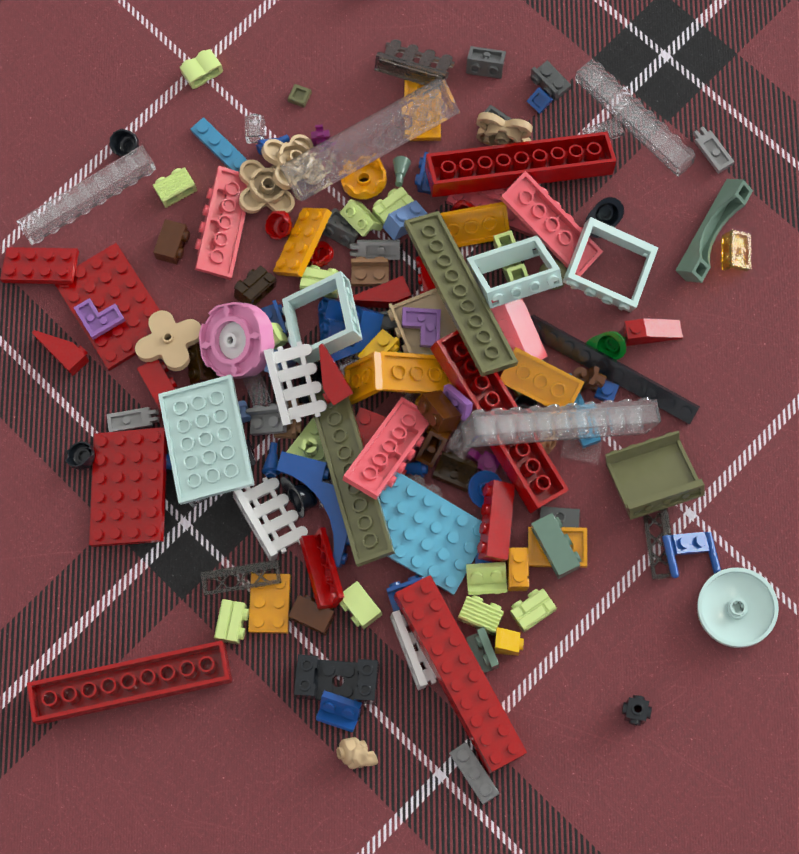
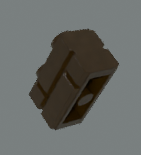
[234,266,277,305]

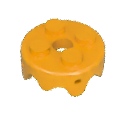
[340,156,387,199]

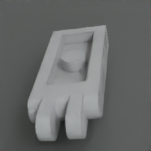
[693,126,734,174]
[350,240,400,260]
[107,407,160,432]

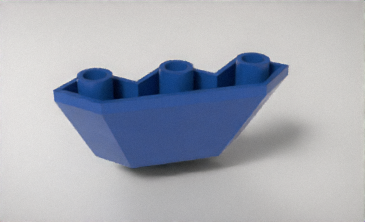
[318,296,384,361]

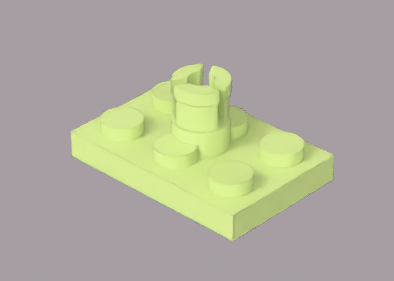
[287,417,327,463]

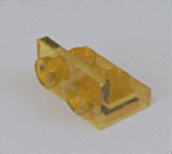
[721,229,751,271]

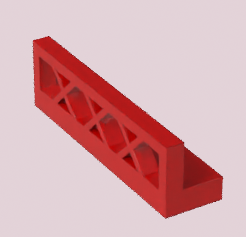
[299,527,344,609]

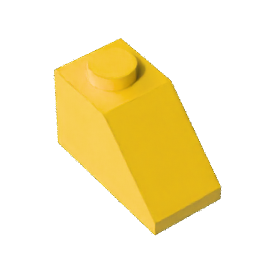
[495,627,524,656]

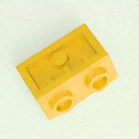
[357,329,400,359]

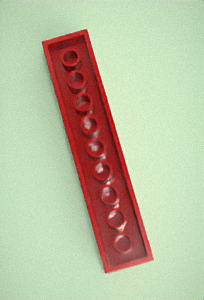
[425,131,616,197]
[430,330,569,514]
[393,575,527,774]
[27,640,233,725]

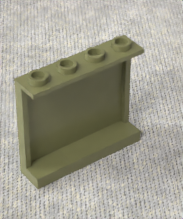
[605,431,705,520]

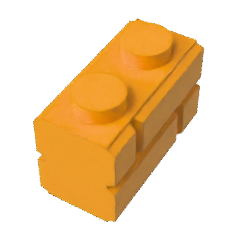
[507,548,529,591]

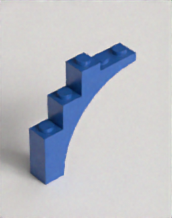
[277,451,350,568]

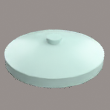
[697,568,779,648]

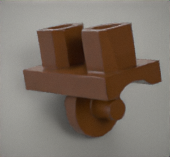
[572,366,607,392]

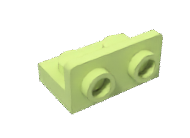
[340,199,383,237]
[466,562,507,595]

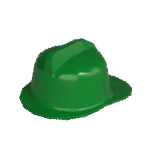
[586,331,626,360]

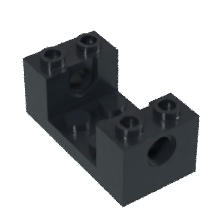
[294,654,380,705]

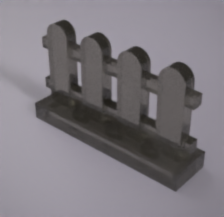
[374,39,455,91]

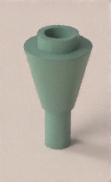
[393,156,411,187]

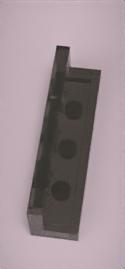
[643,508,672,580]
[200,560,282,596]

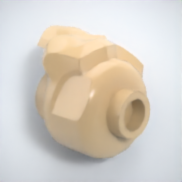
[336,737,378,769]

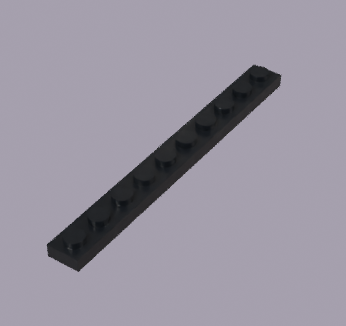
[531,314,700,424]

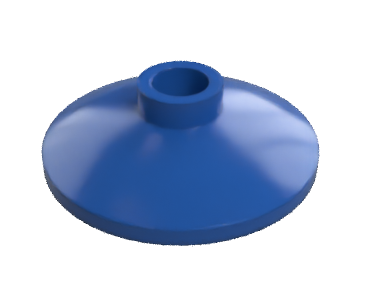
[468,470,502,508]

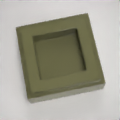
[288,84,312,108]

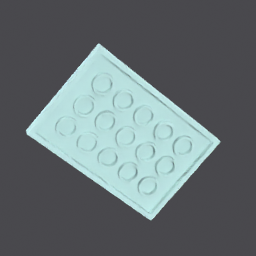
[158,374,255,505]

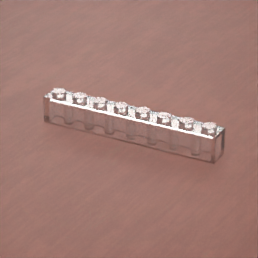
[575,59,696,177]
[16,145,156,245]

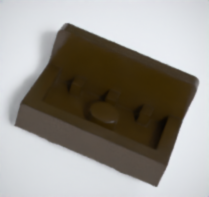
[432,451,478,493]

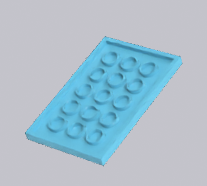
[379,473,482,595]

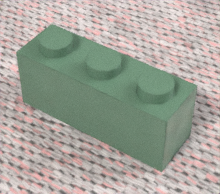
[531,513,581,579]

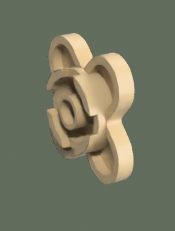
[476,112,533,146]
[261,134,325,190]
[239,160,295,214]
[135,310,201,371]

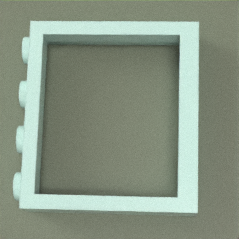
[563,217,658,312]
[466,235,563,309]
[282,271,363,365]

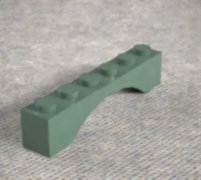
[675,179,753,283]

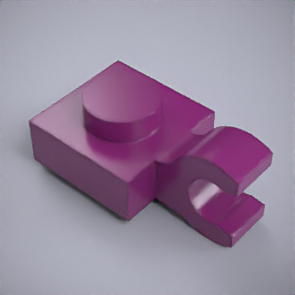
[311,124,331,147]
[467,448,500,473]

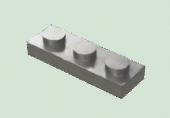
[449,742,500,805]

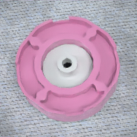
[199,302,275,379]

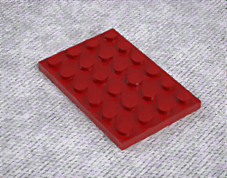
[55,243,160,371]
[89,427,167,547]

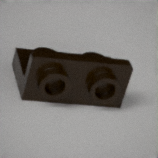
[188,344,219,385]

